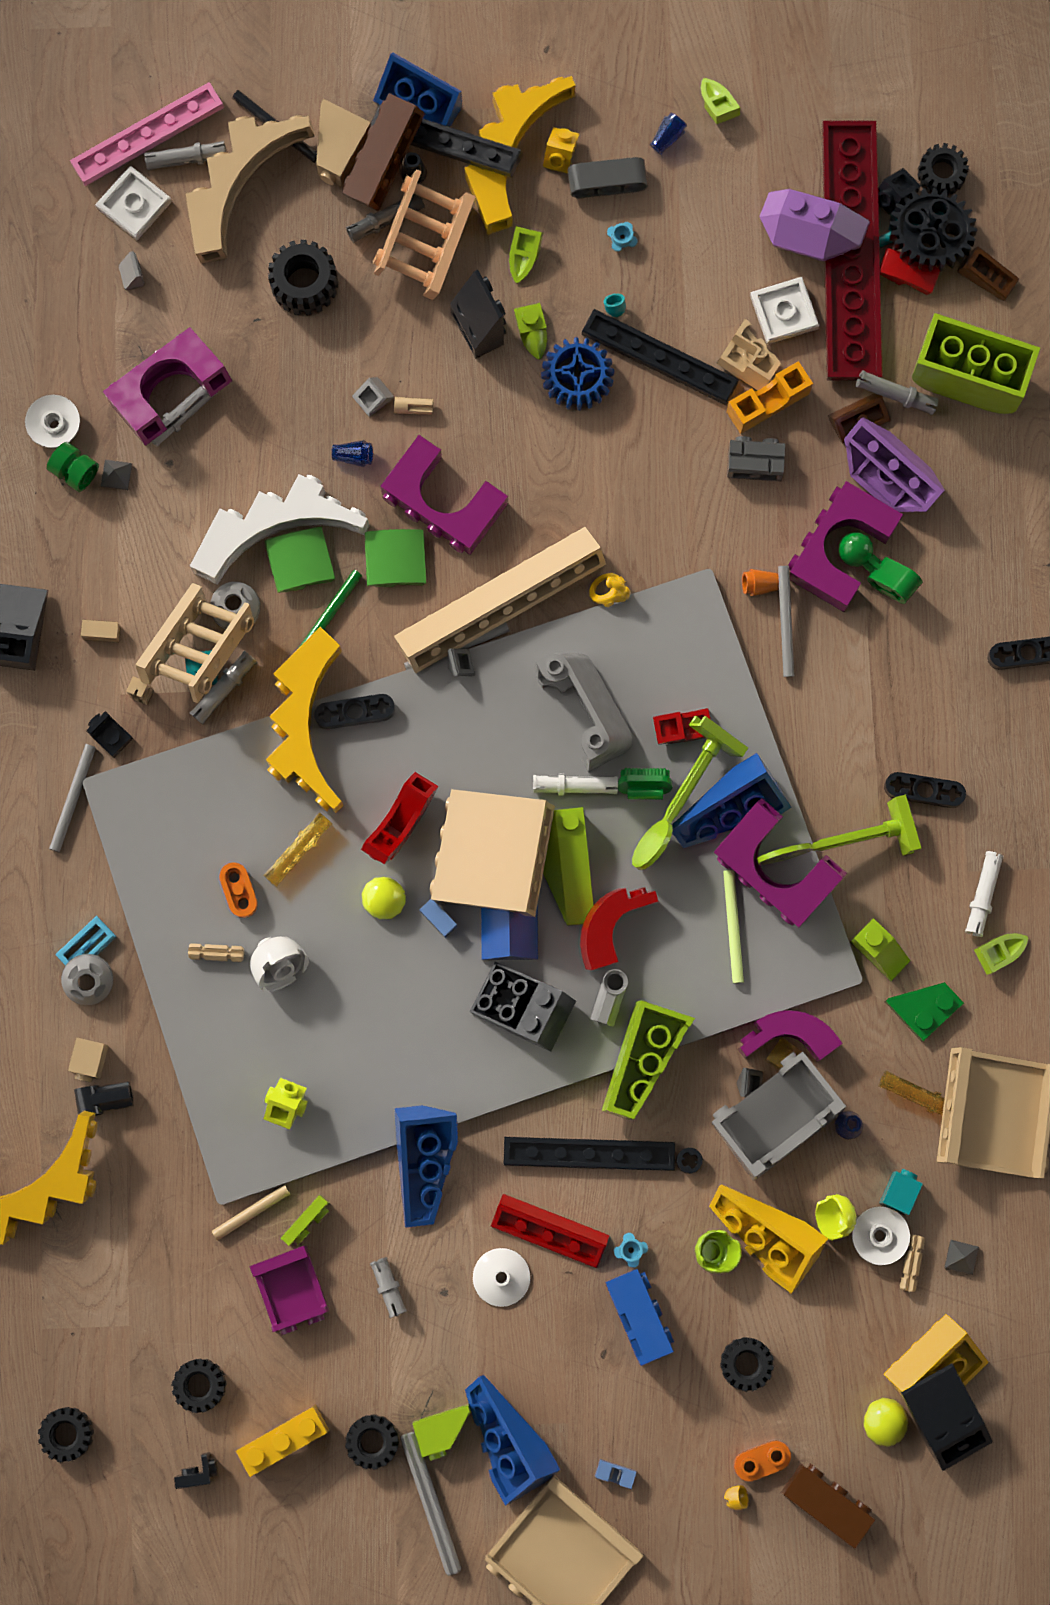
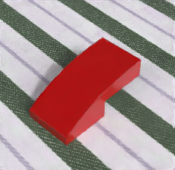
[880,248,940,295]
[653,708,711,745]

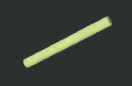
[723,870,744,983]

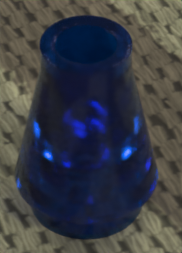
[649,112,687,155]
[331,440,373,467]
[835,1111,863,1140]

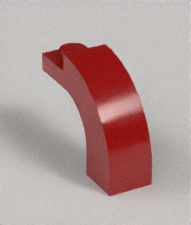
[361,772,439,865]
[580,887,659,970]

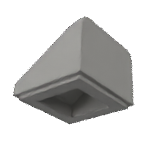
[119,251,145,290]
[352,377,394,416]

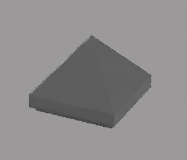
[101,460,132,490]
[448,648,475,676]
[736,1068,763,1097]
[944,1240,979,1275]

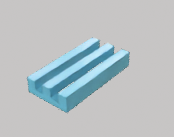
[55,916,117,966]

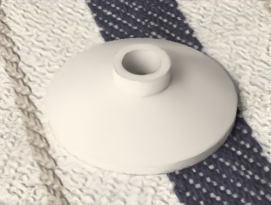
[25,395,80,448]
[852,1207,910,1265]
[473,1248,530,1307]

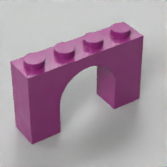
[102,327,232,446]
[380,435,508,555]
[788,481,903,612]
[714,798,847,927]

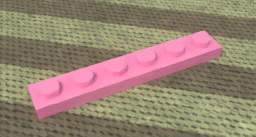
[70,82,224,186]

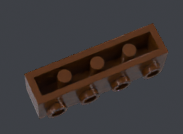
[342,94,425,212]

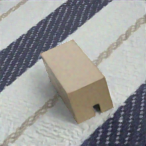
[81,620,121,642]
[126,676,153,705]

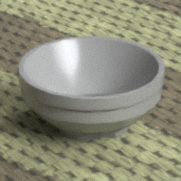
[210,582,261,630]
[61,954,113,1005]

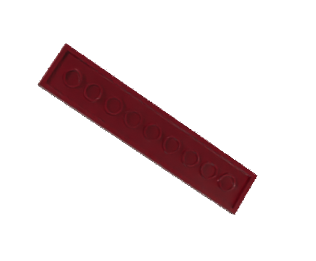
[822,121,882,381]

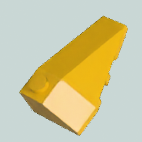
[709,1184,828,1294]

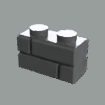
[727,436,785,481]

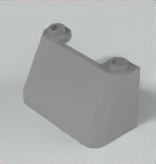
[536,653,633,772]
[712,1052,846,1181]

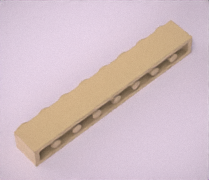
[394,527,606,673]

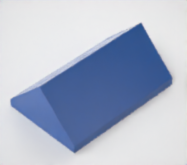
[373,52,463,127]
[481,904,538,960]

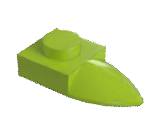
[701,78,740,125]
[509,226,544,283]
[514,303,547,360]
[974,933,1029,975]

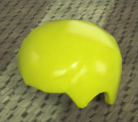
[361,876,406,919]
[815,1194,857,1240]
[864,1398,908,1447]

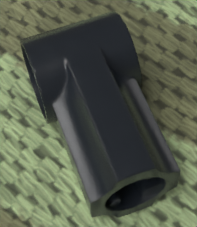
[74,1082,134,1116]

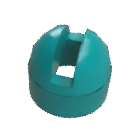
[603,293,626,318]

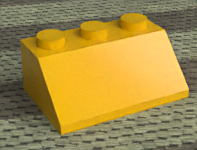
[884,1314,989,1395]

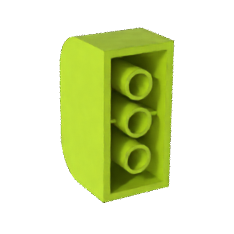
[912,313,1040,414]

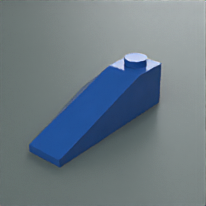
[672,753,792,848]
[394,1105,458,1228]
[465,1375,560,1506]

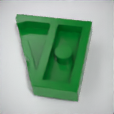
[885,982,964,1042]

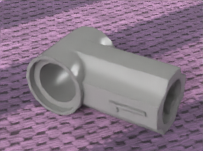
[590,969,628,1027]

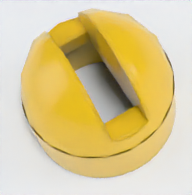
[724,1485,749,1510]

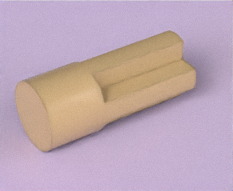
[394,397,433,415]

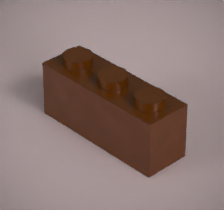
[781,1463,875,1549]

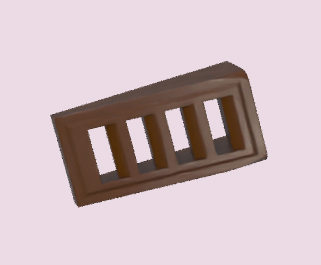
[957,246,1019,301]

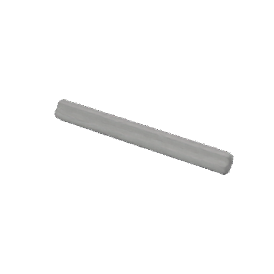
[401,1432,461,1576]

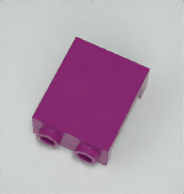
[249,1246,329,1336]

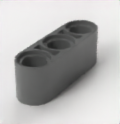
[568,157,648,198]

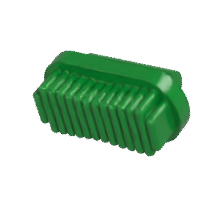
[618,768,673,800]

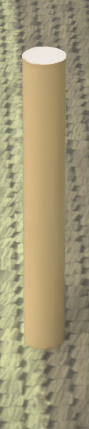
[212,1184,291,1241]

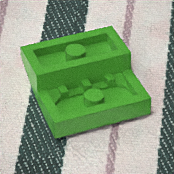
[264,527,335,593]
[364,529,426,587]

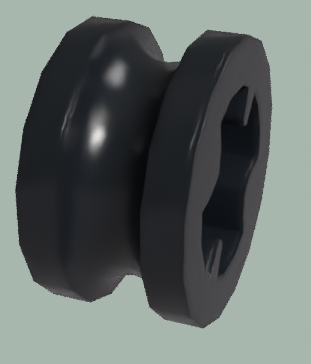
[676,1148,703,1174]

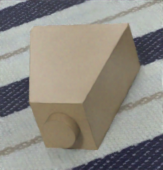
[316,99,371,187]

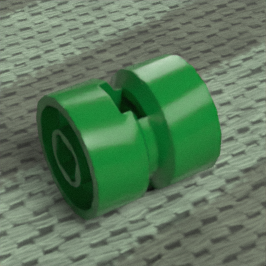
[46,441,99,492]

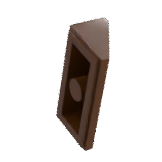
[828,393,891,443]

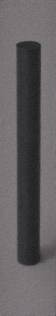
[232,90,317,163]

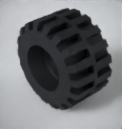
[268,240,338,316]

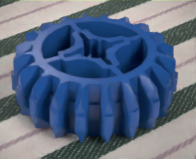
[541,337,615,411]

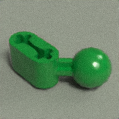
[839,532,923,604]

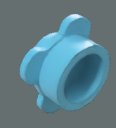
[607,222,637,252]
[614,1233,648,1267]

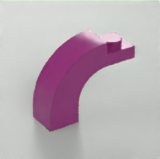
[738,1010,843,1062]

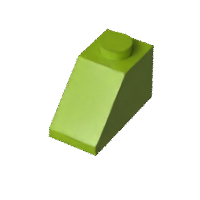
[850,918,911,981]
[412,1404,470,1460]

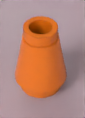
[742,569,779,596]

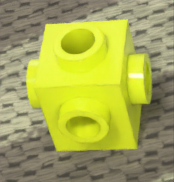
[263,1078,308,1130]

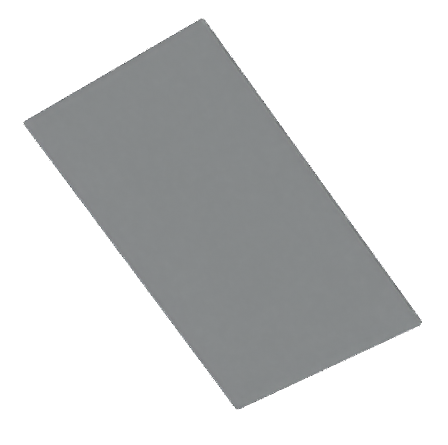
[83,569,862,1205]

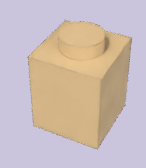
[68,1037,109,1083]

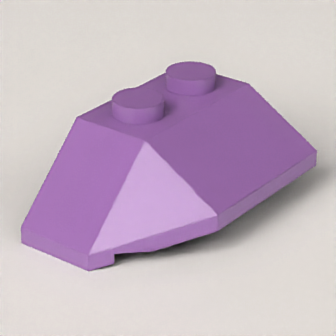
[760,189,870,261]
[844,418,945,512]

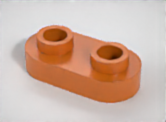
[219,862,258,918]
[734,1440,791,1481]

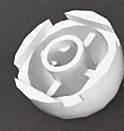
[250,937,309,991]

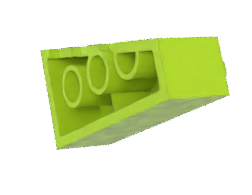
[602,1000,695,1120]

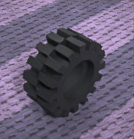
[917,143,969,196]
[720,1337,774,1391]
[171,1359,227,1413]
[38,1407,94,1462]
[345,1414,399,1470]

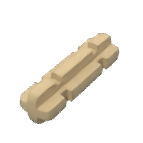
[188,944,244,962]
[900,1235,925,1292]

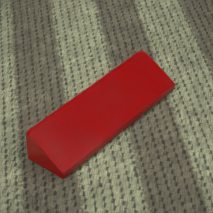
[490,1194,609,1268]

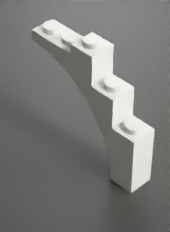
[190,474,369,585]

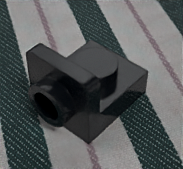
[878,168,922,215]
[86,711,133,758]
[174,1452,218,1489]

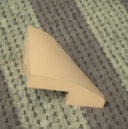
[716,319,781,390]

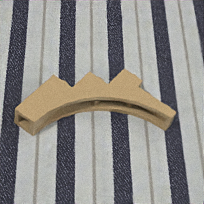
[185,115,315,264]

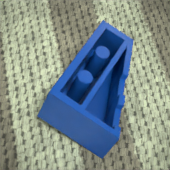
[605,1269,674,1366]

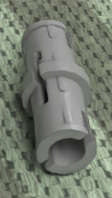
[370,1257,407,1318]

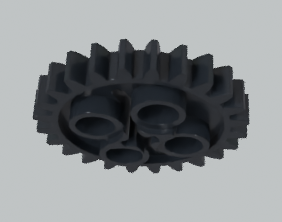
[888,188,977,272]

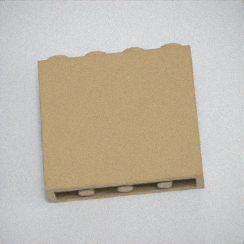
[430,789,555,917]
[936,1047,1050,1179]
[485,1475,643,1605]

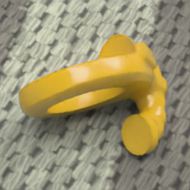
[589,573,631,608]

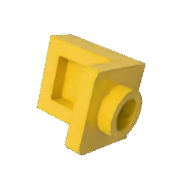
[543,127,579,173]

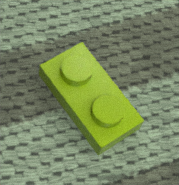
[280,1195,330,1246]

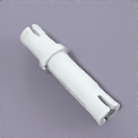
[533,773,618,796]
[965,851,1004,937]

